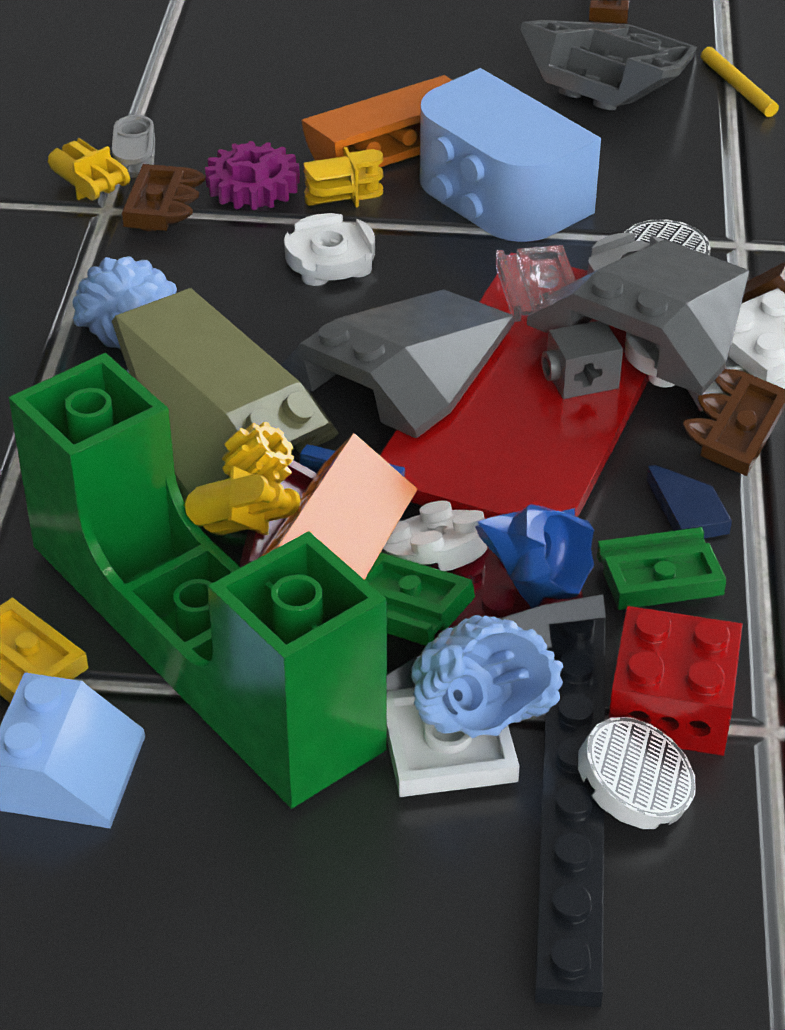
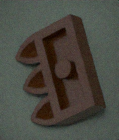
[122,164,206,231]
[683,369,785,476]

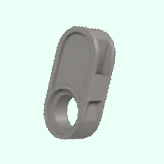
[112,115,155,178]

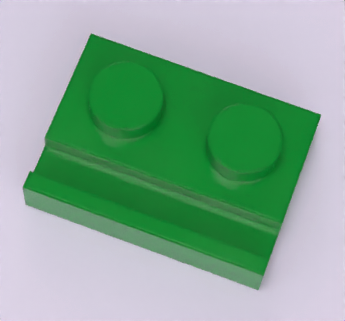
[597,527,726,610]
[365,552,475,646]

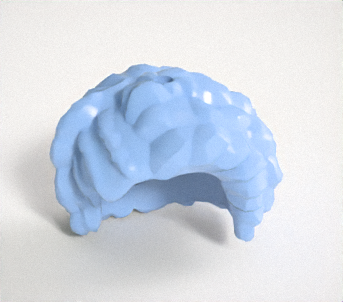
[73,256,177,349]
[411,615,563,738]

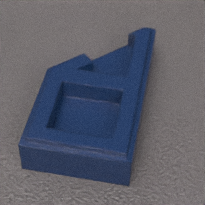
[646,465,732,539]

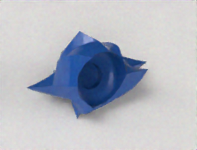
[475,504,595,608]

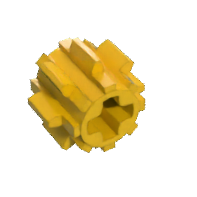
[222,422,294,484]

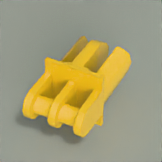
[47,138,130,201]
[303,147,383,207]
[184,466,301,535]

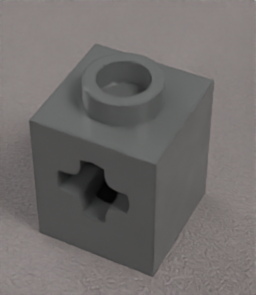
[541,321,623,399]

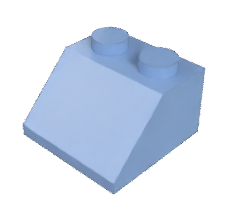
[0,672,145,828]

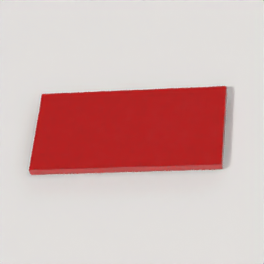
[380,252,649,519]

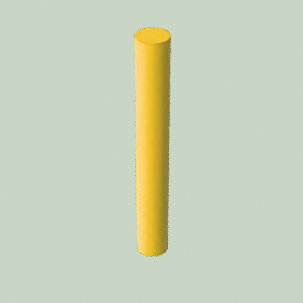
[701,47,779,117]

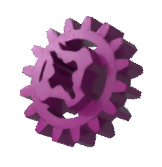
[205,141,300,210]

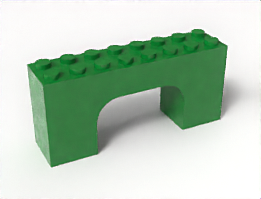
[9,353,387,809]

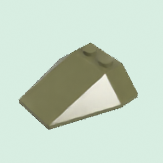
[112,288,339,500]

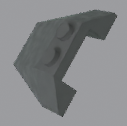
[520,20,697,110]
[527,239,749,395]
[281,289,514,438]

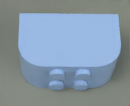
[420,68,601,242]

